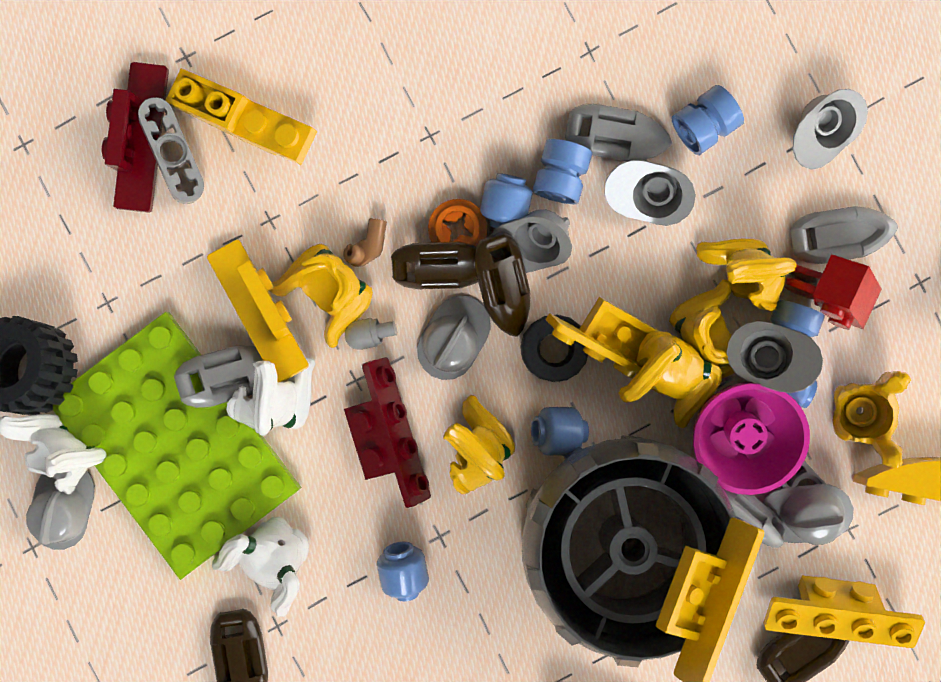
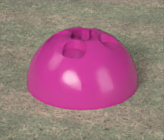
[693,382,810,495]

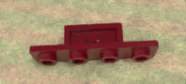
[102,62,169,213]
[344,357,431,508]

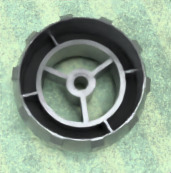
[522,435,744,667]

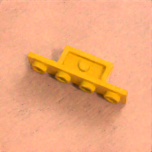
[207,240,309,382]
[545,297,662,394]
[656,517,764,682]
[763,575,925,648]

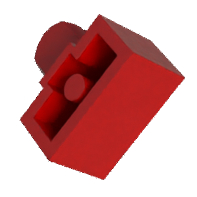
[784,254,882,330]

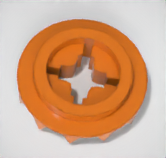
[428,199,487,246]

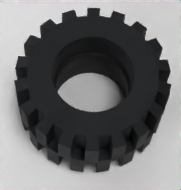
[0,316,78,416]

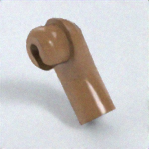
[343,218,387,267]

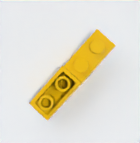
[165,68,317,165]
[853,457,941,505]

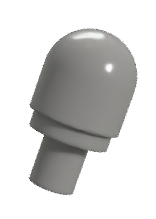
[345,318,397,350]

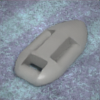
[565,104,672,162]
[790,206,898,264]
[174,345,263,408]
[723,489,785,548]

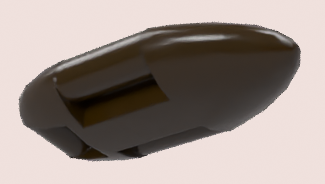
[474,231,530,337]
[391,242,495,290]
[210,608,268,682]
[756,632,849,682]

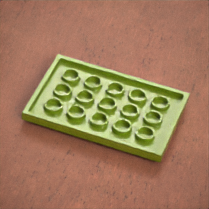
[53,312,302,580]

